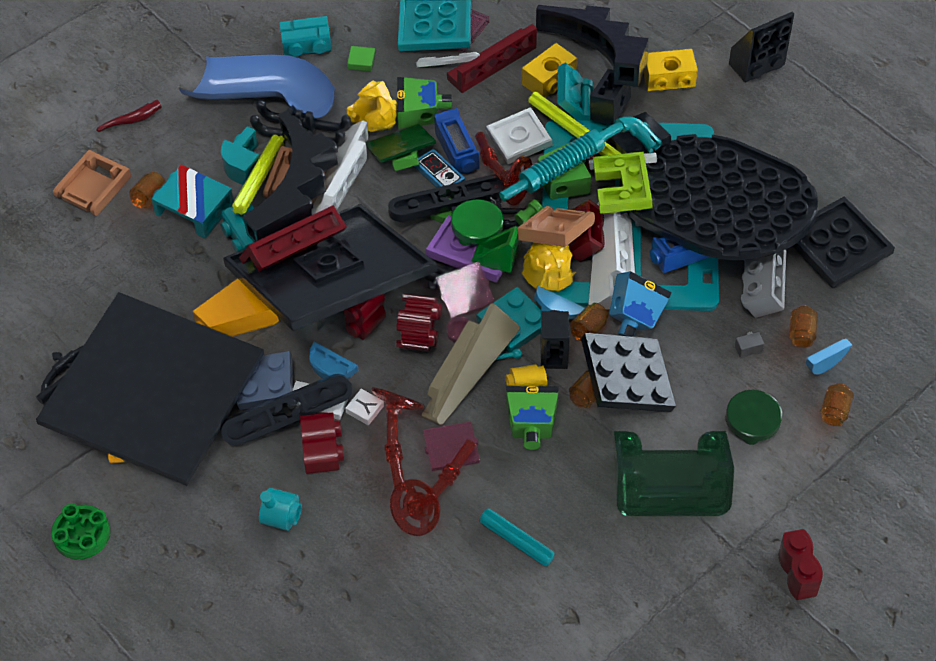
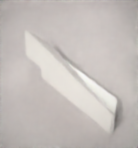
[312,121,368,215]
[588,202,635,309]

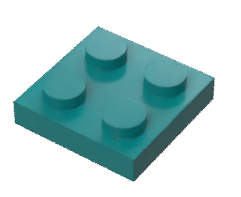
[476,287,541,352]

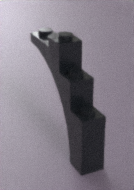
[536,5,649,87]
[243,110,338,242]

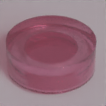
[447,317,471,343]

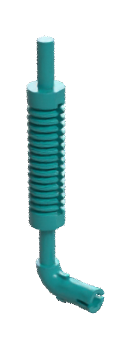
[499,117,662,202]

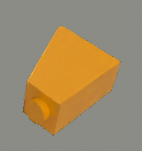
[193,278,279,337]

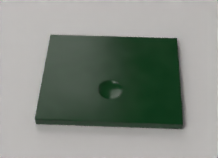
[366,124,436,163]

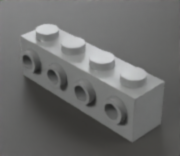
[741,250,786,318]

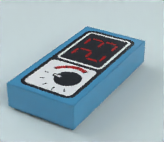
[414,149,465,188]

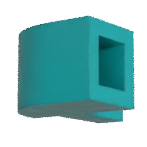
[221,126,259,185]

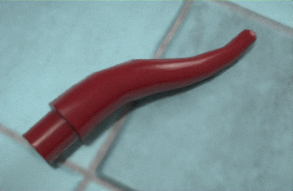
[96,100,162,132]

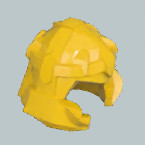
[346,80,397,132]
[522,242,576,291]

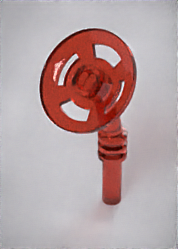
[475,132,532,206]
[371,387,425,490]
[390,439,476,536]

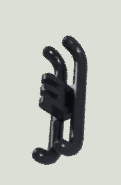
[250,100,351,147]

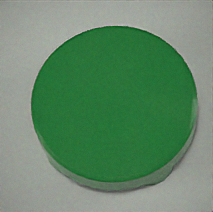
[451,199,503,246]
[51,504,110,560]

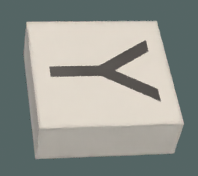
[345,389,384,426]

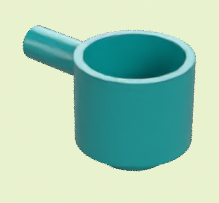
[259,488,302,531]

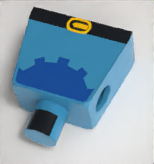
[609,271,672,337]

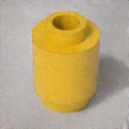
[505,364,547,386]

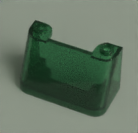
[614,431,734,516]

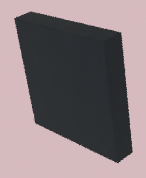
[602,112,672,154]

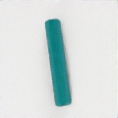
[480,509,555,566]

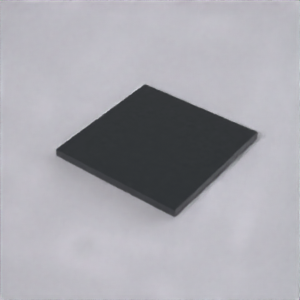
[223,204,438,331]
[36,292,264,486]

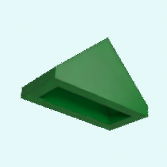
[471,226,522,273]

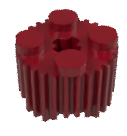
[396,294,442,351]

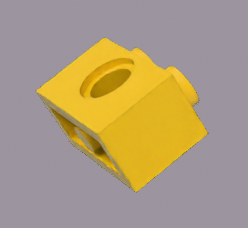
[522,43,577,98]
[643,49,698,91]

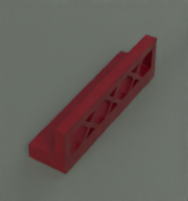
[447,24,537,93]
[239,205,347,272]

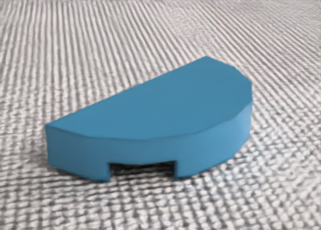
[534,286,586,320]
[806,339,852,375]
[309,341,359,378]

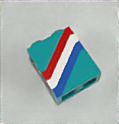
[152,165,234,239]

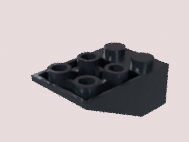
[729,11,794,83]

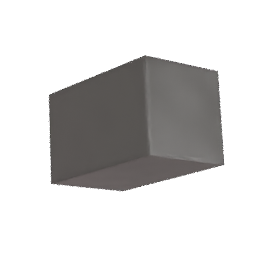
[735,332,764,358]

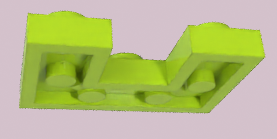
[593,152,652,214]

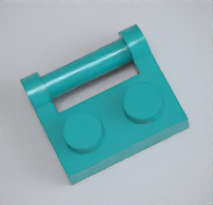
[557,63,593,121]

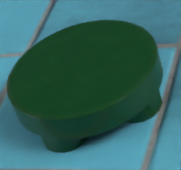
[725,390,782,445]

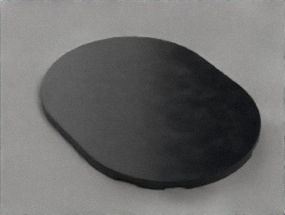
[619,134,818,260]

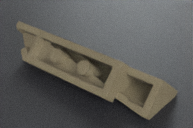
[422,303,520,425]

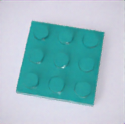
[398,0,472,51]

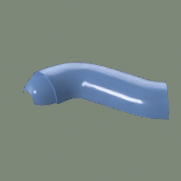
[179,55,335,119]

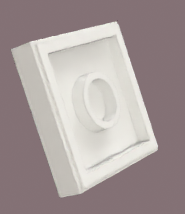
[486,107,553,164]

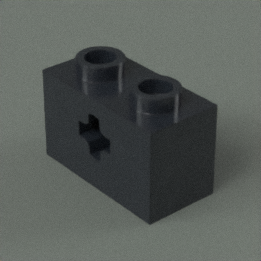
[590,69,631,125]
[540,310,570,369]

